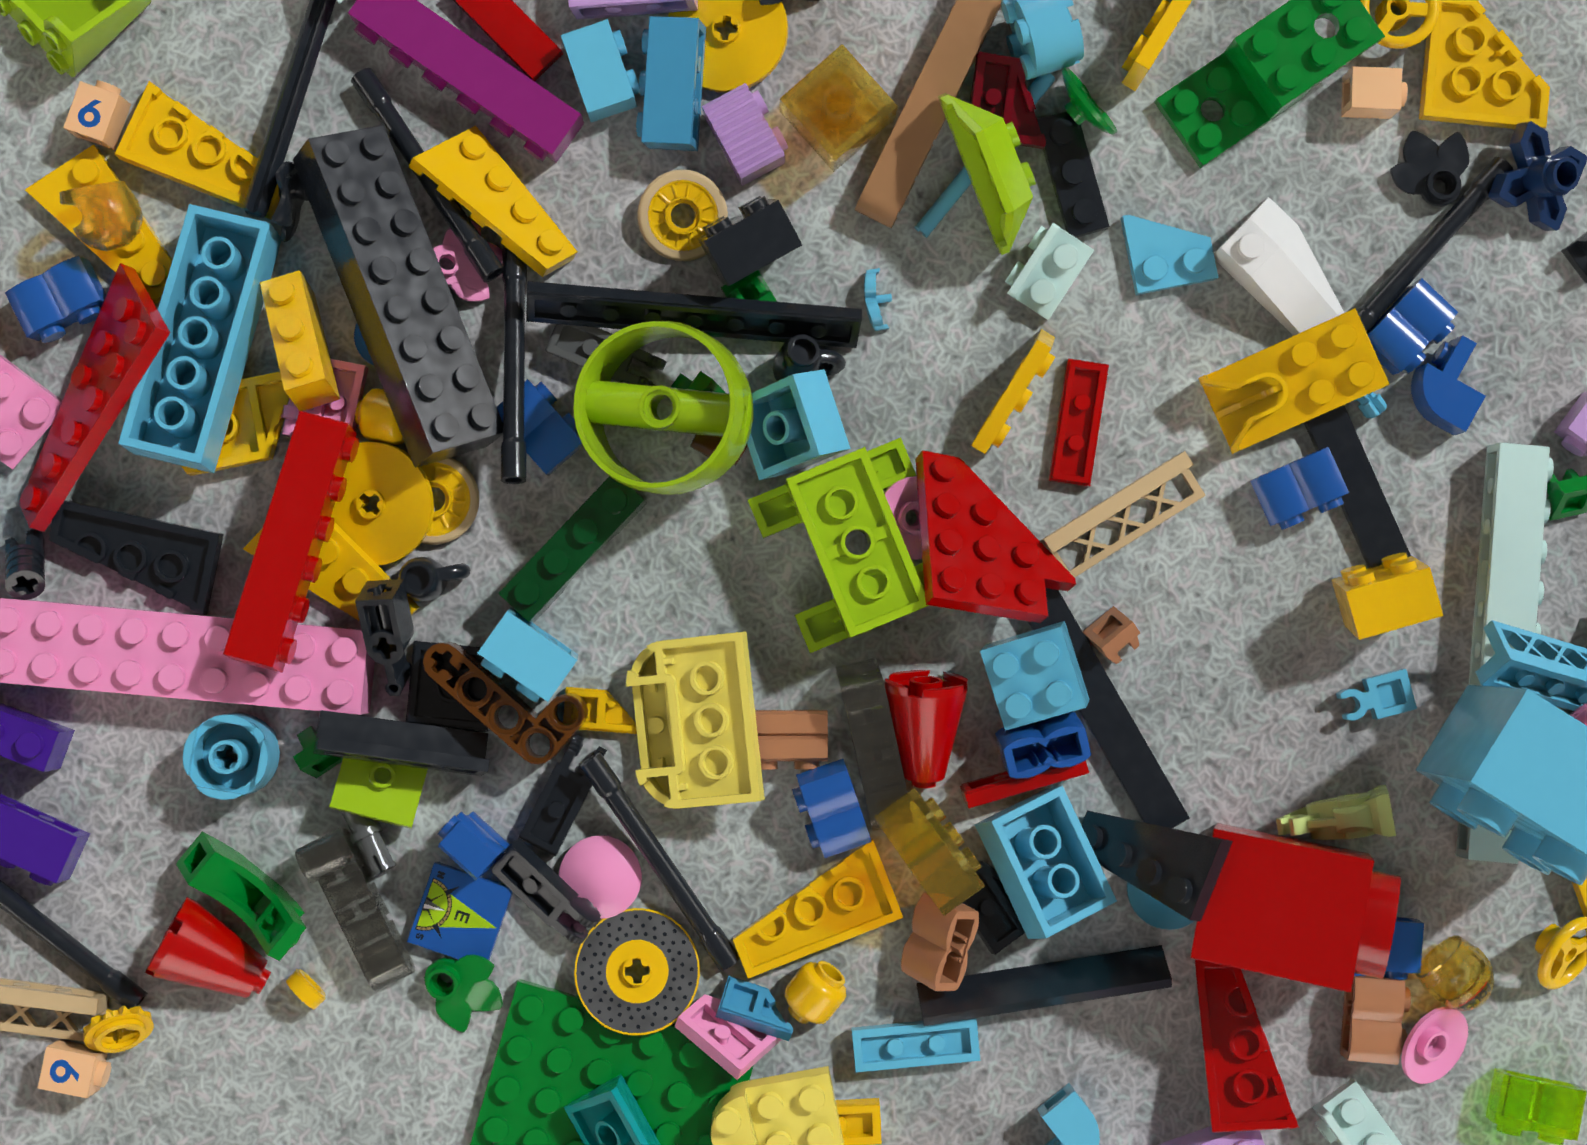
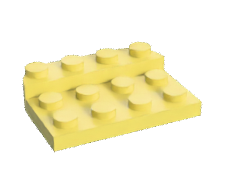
[626,631,765,809]
[711,1066,845,1145]

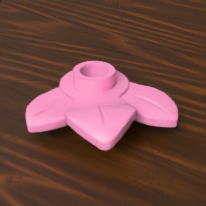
[433,221,502,302]

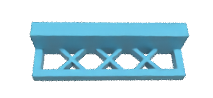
[1475,620,1587,711]

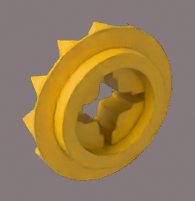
[83,1005,154,1053]

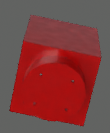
[1190,823,1401,993]

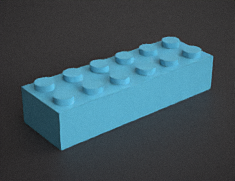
[118,204,281,473]

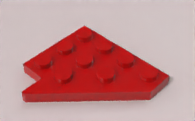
[915,450,1076,623]

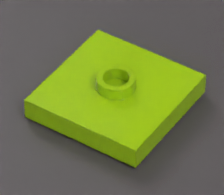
[329,758,428,829]

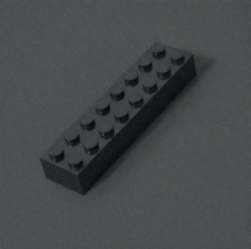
[293,125,503,468]

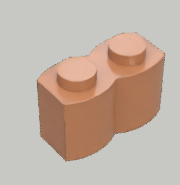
[901,893,979,991]
[1340,976,1411,1065]

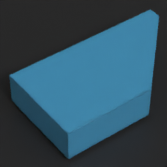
[715,976,793,1041]

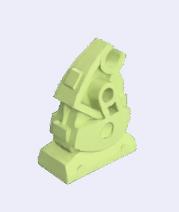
[1276,784,1396,840]

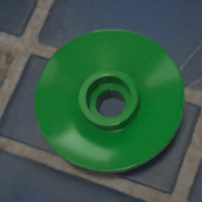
[1062,67,1117,135]

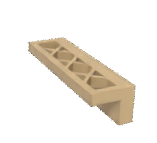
[1040,451,1206,577]
[0,978,110,1042]

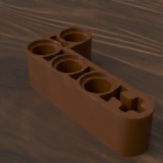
[423,642,589,765]

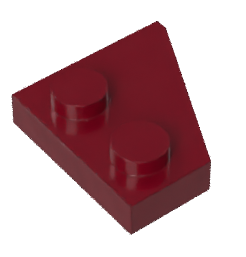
[970,52,1046,149]

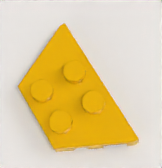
[180,371,289,476]

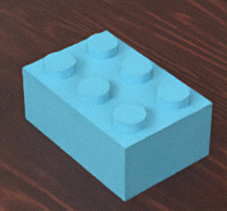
[974,785,1117,939]

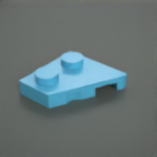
[1120,215,1219,295]

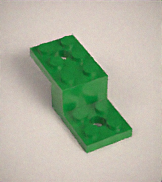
[1154,0,1385,169]

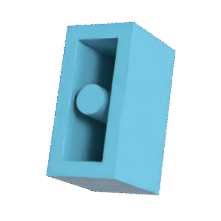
[561,19,640,123]

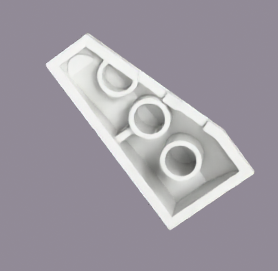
[1214,197,1344,336]

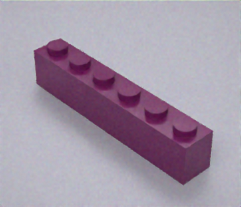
[348,0,584,163]

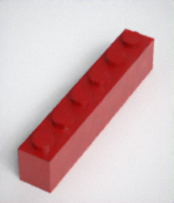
[223,411,359,673]

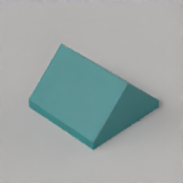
[564,1074,661,1145]

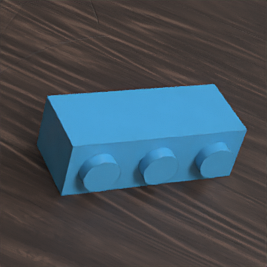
[636,16,706,151]

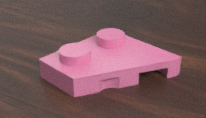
[675,994,787,1080]

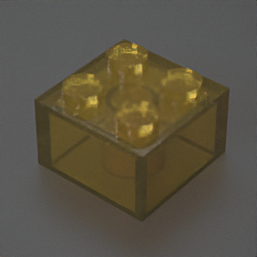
[780,44,898,172]
[874,788,985,916]

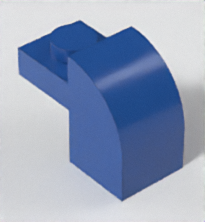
[1411,335,1486,436]

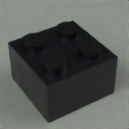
[697,196,802,286]

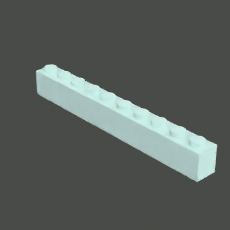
[1455,442,1554,864]

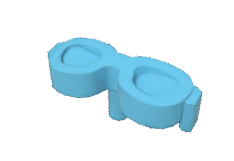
[864,268,892,331]

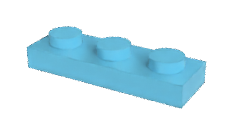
[851,1018,981,1073]

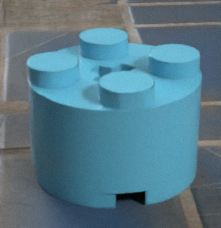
[1001,0,1084,80]
[183,713,280,800]

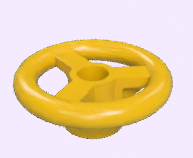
[1360,0,1439,49]
[1535,917,1587,989]

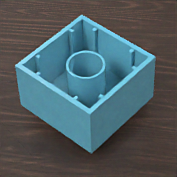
[1416,685,1587,885]

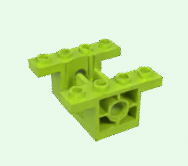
[748,437,930,653]

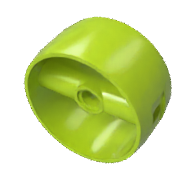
[573,321,754,495]

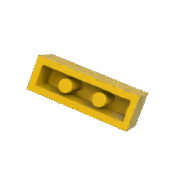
[260,270,340,411]

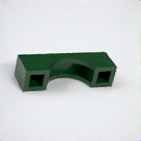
[498,476,647,623]

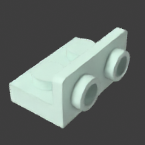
[1005,223,1094,320]
[1312,1078,1402,1145]

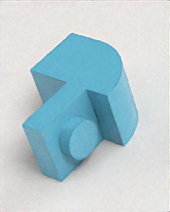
[1037,1083,1100,1145]

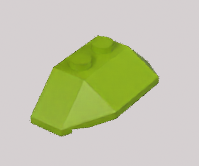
[938,93,1036,255]

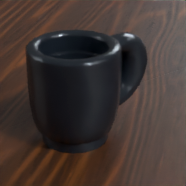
[772,335,846,381]
[398,557,471,602]

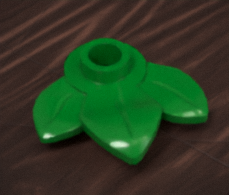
[424,954,503,1032]

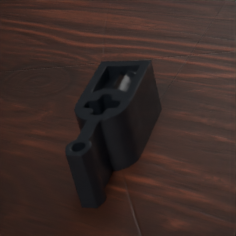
[355,579,414,696]

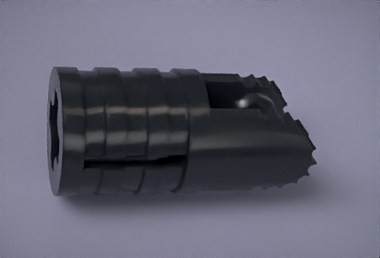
[5,529,45,600]

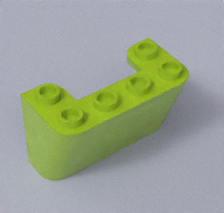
[0,0,151,77]

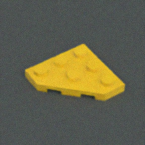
[1419,0,1550,129]

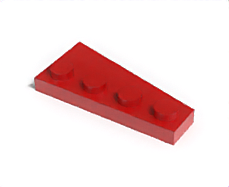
[1195,960,1299,1133]

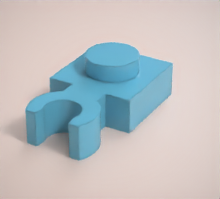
[1336,668,1417,721]

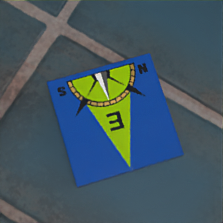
[407,861,513,961]

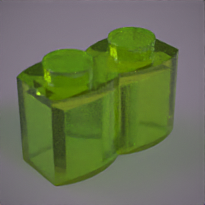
[1485,1068,1587,1145]

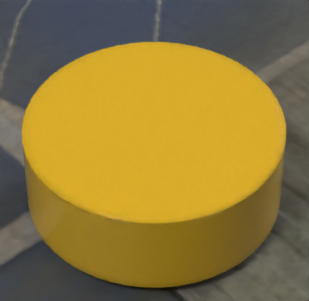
[286,969,326,1010]

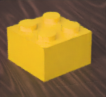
[1331,553,1444,640]

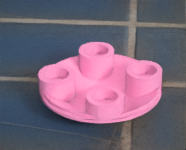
[559,835,642,919]

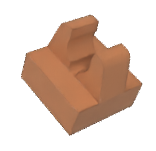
[1083,606,1140,664]

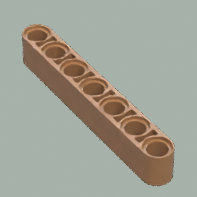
[855,0,1002,228]

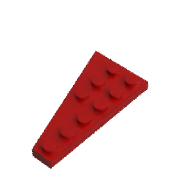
[19,263,170,532]

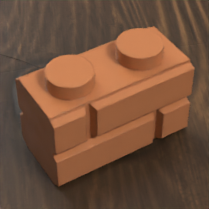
[755,710,828,770]

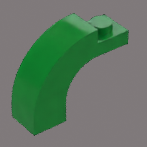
[176,831,306,961]

